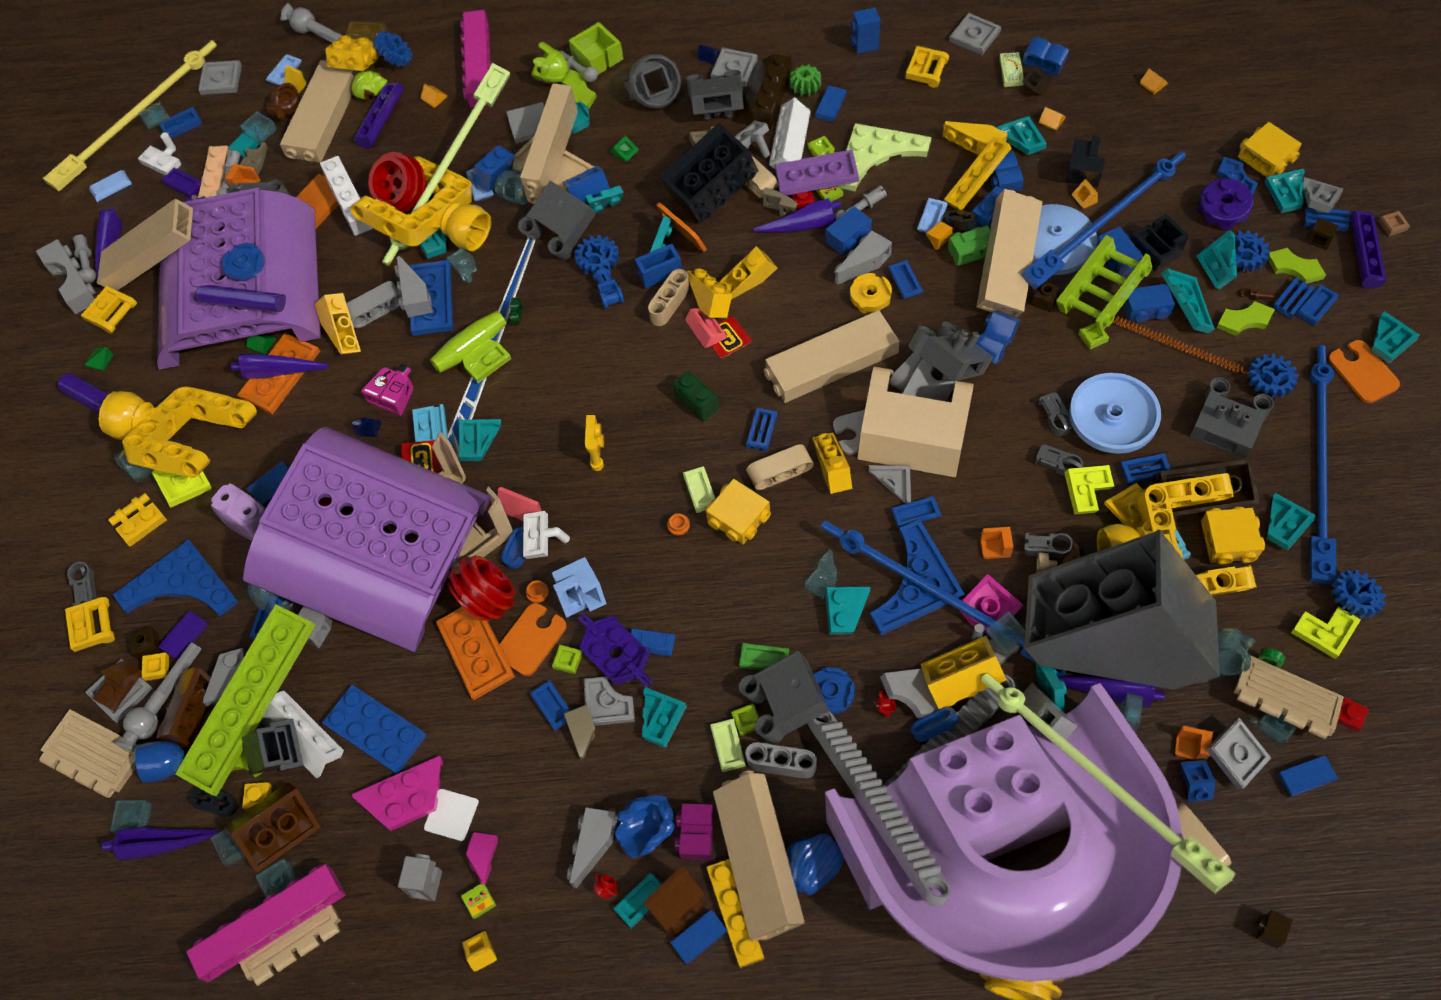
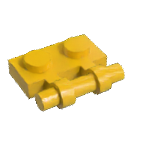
[108,493,167,547]

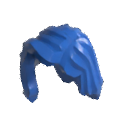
[615,795,674,858]
[786,833,844,895]

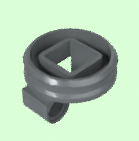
[623,54,681,108]

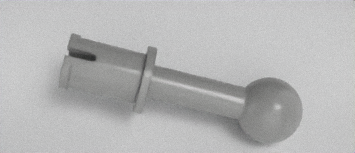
[560,51,598,82]
[216,150,241,195]
[834,185,887,221]
[73,235,96,283]

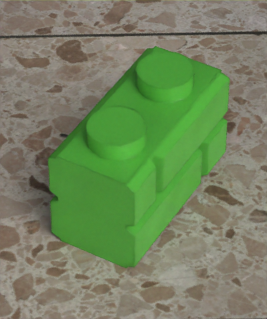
[948,225,990,266]

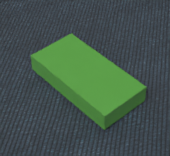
[739,643,789,671]

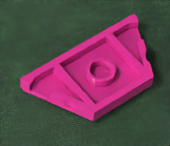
[352,756,443,831]

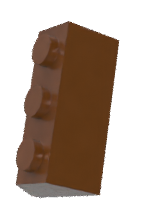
[156,667,211,750]
[223,782,321,873]

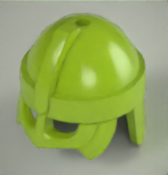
[531,42,568,84]

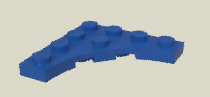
[870,519,964,635]
[113,539,239,616]

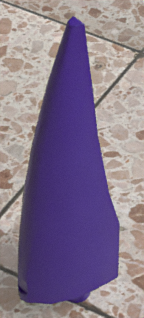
[753,198,841,232]
[95,209,123,287]
[231,354,328,379]
[1058,676,1165,708]
[102,827,219,861]

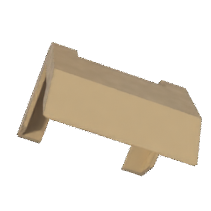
[858,367,974,477]
[386,431,513,578]

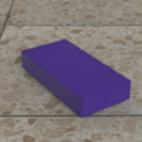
[161,167,201,198]
[158,611,209,661]

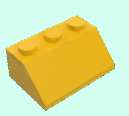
[920,636,1006,709]

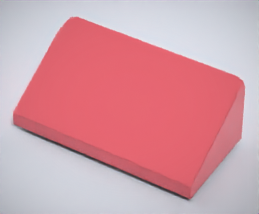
[686,308,727,348]
[497,487,541,521]

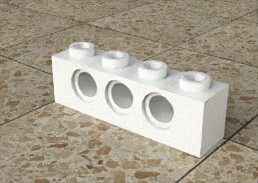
[320,156,373,236]

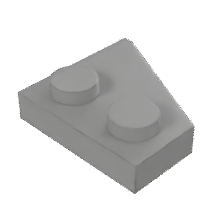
[1303,177,1343,213]
[203,648,246,706]

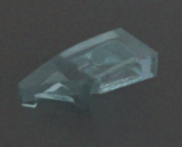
[446,249,477,283]
[804,549,837,600]

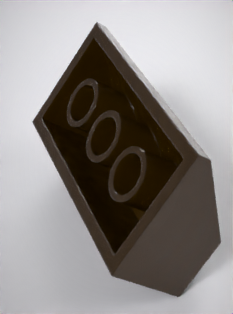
[734,54,792,129]
[1153,458,1260,517]

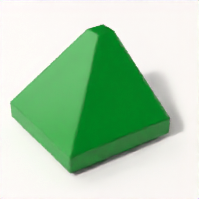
[610,135,639,163]
[85,347,113,371]

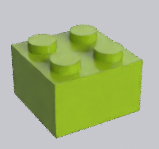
[569,22,623,75]

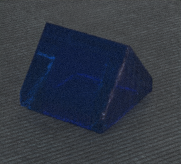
[698,44,720,65]
[352,417,381,438]

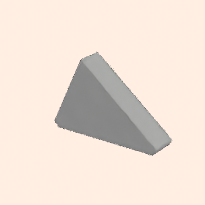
[869,465,911,504]

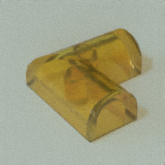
[346,21,387,52]

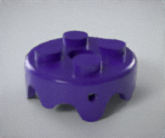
[1197,178,1254,231]

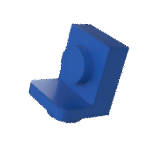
[1180,760,1216,802]

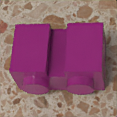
[675,804,714,861]

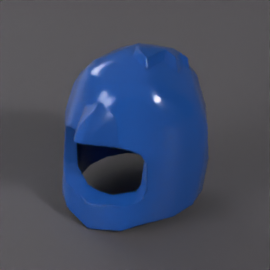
[135,740,184,783]

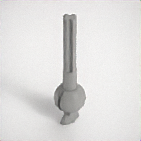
[281,3,342,42]
[114,642,201,752]

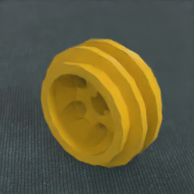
[980,973,1064,1000]

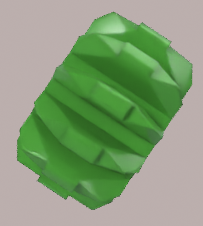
[789,64,821,97]

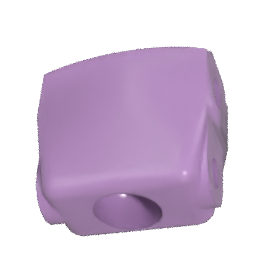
[211,483,266,541]

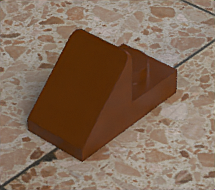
[92,661,142,712]

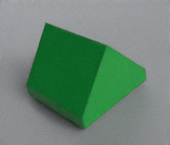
[247,334,276,354]

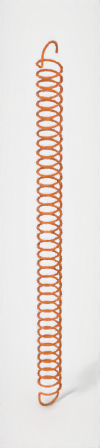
[1112,316,1249,374]

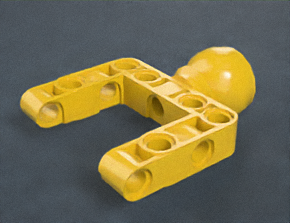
[350,156,491,251]
[99,387,257,478]
[1097,473,1257,596]

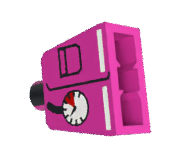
[361,364,413,416]

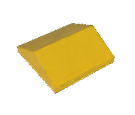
[1104,483,1162,530]

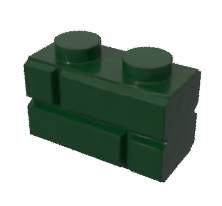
[673,371,719,421]

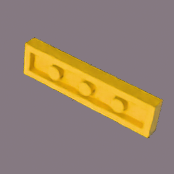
[944,136,1011,210]
[707,859,764,968]

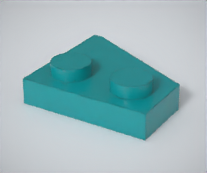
[995,116,1047,155]
[585,186,624,214]
[650,216,673,252]
[1371,311,1419,364]
[1267,493,1315,551]
[825,587,870,635]
[642,688,687,748]

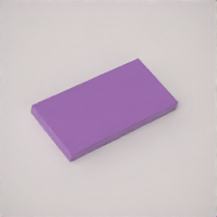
[775,149,859,195]

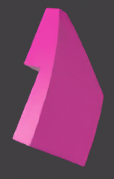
[466,832,498,885]

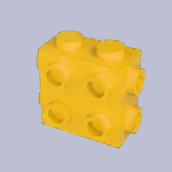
[326,36,379,71]
[1238,122,1302,177]
[706,479,771,545]
[1201,507,1265,564]

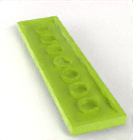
[175,604,316,796]

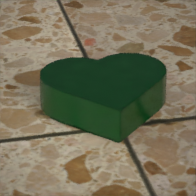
[510,297,523,325]

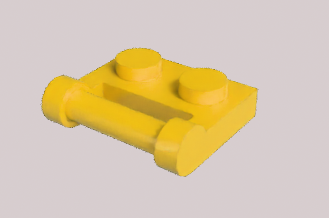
[906,46,949,88]
[81,286,137,334]
[585,415,604,471]
[65,597,115,652]

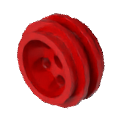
[368,152,426,213]
[448,555,515,621]

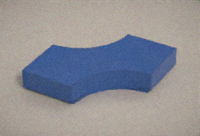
[1216,157,1258,195]

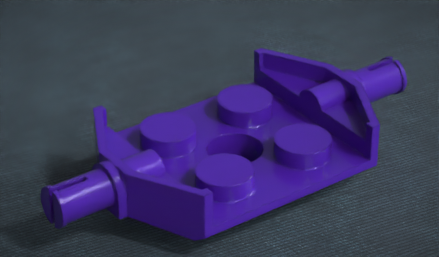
[578,613,653,688]

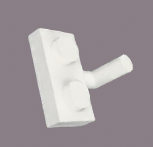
[138,133,181,175]
[523,511,570,559]

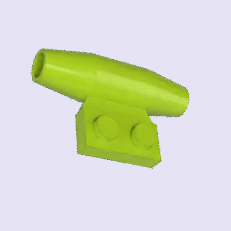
[430,311,511,383]

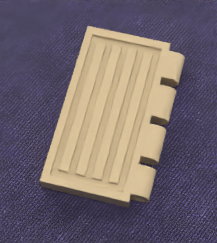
[512,135,594,190]
[1234,655,1344,739]
[39,709,138,798]
[239,905,341,986]

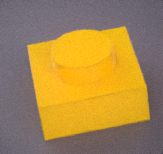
[142,653,169,681]
[242,783,272,810]

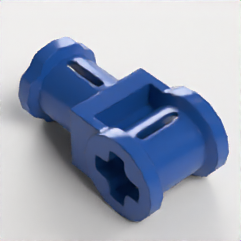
[593,268,624,309]

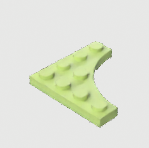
[839,124,931,191]

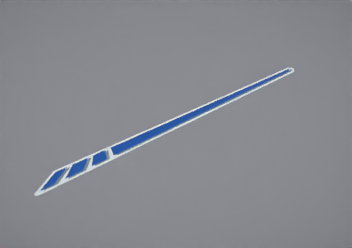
[448,238,536,458]

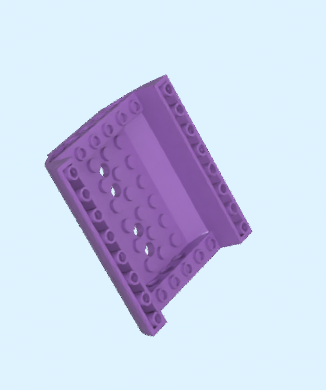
[157,187,321,370]
[243,426,491,652]

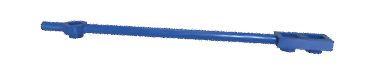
[1021,151,1186,290]
[1309,345,1336,585]
[820,520,1067,677]

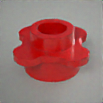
[876,690,896,718]
[593,874,618,899]

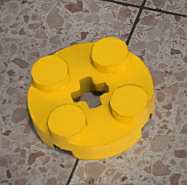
[850,273,892,313]

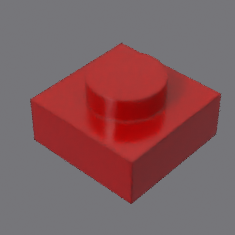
[791,191,814,211]
[1337,697,1369,732]

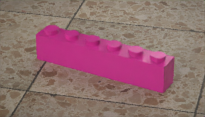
[461,10,491,107]
[186,864,346,982]

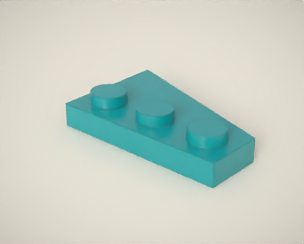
[1161,268,1214,334]

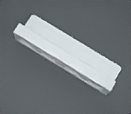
[769,98,810,169]
[261,691,344,778]

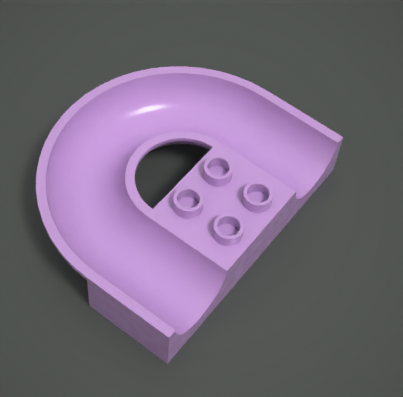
[825,683,1183,981]

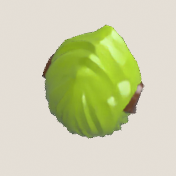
[351,71,387,100]

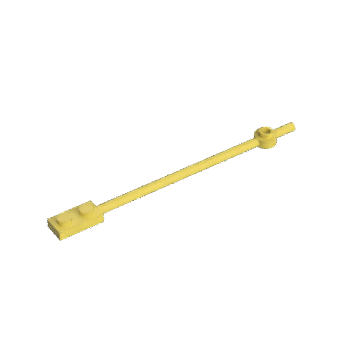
[43,40,217,191]

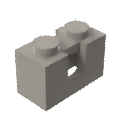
[398,854,442,901]

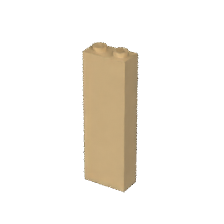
[280,60,358,163]
[520,83,578,204]
[976,189,1043,318]
[97,198,193,291]
[764,310,900,403]
[713,771,805,941]

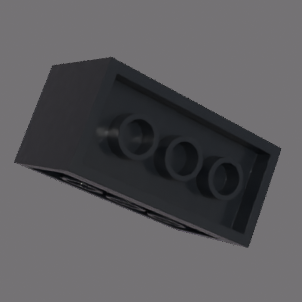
[660,123,759,224]

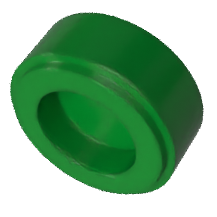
[1258,648,1285,668]

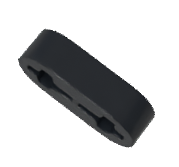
[944,210,978,231]
[190,788,238,817]

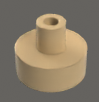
[1036,552,1057,573]

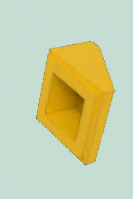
[284,65,307,93]
[462,931,497,972]

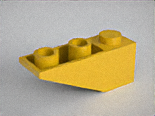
[943,121,1007,155]
[719,246,778,300]
[687,269,732,318]
[315,293,361,355]
[812,433,852,494]

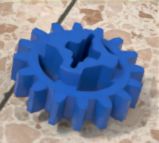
[373,30,413,67]
[1235,230,1270,272]
[575,235,619,275]
[1247,353,1299,399]
[1331,570,1386,619]

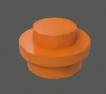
[667,513,690,536]
[526,581,549,603]

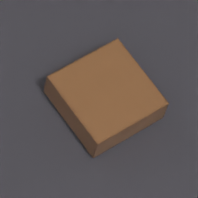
[1378,211,1410,236]

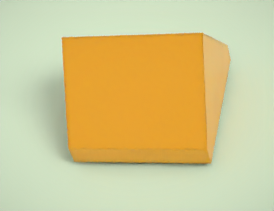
[1140,69,1168,94]
[421,84,447,108]
[1039,107,1066,131]
[1071,179,1098,209]
[925,221,953,250]

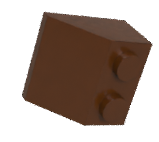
[643,866,706,935]

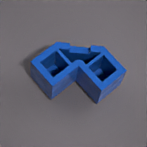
[976,310,1021,364]

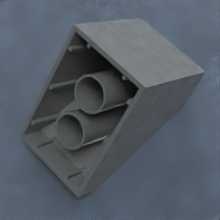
[1024,530,1220,690]

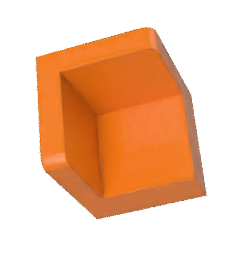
[225,163,261,186]
[980,527,1013,559]
[1174,726,1213,761]

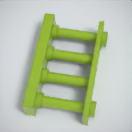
[1056,235,1152,332]

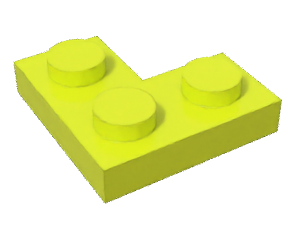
[1064,465,1114,515]
[1291,607,1361,659]

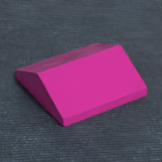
[959,574,1023,638]

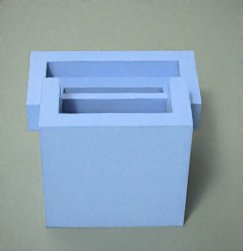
[552,557,607,618]

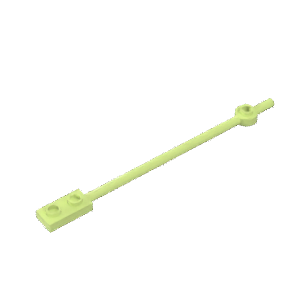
[382,63,510,266]
[981,673,1235,893]

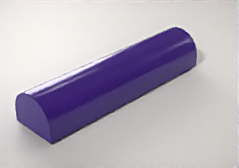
[354,82,404,149]
[1350,211,1386,289]
[197,285,286,312]
[58,373,109,413]

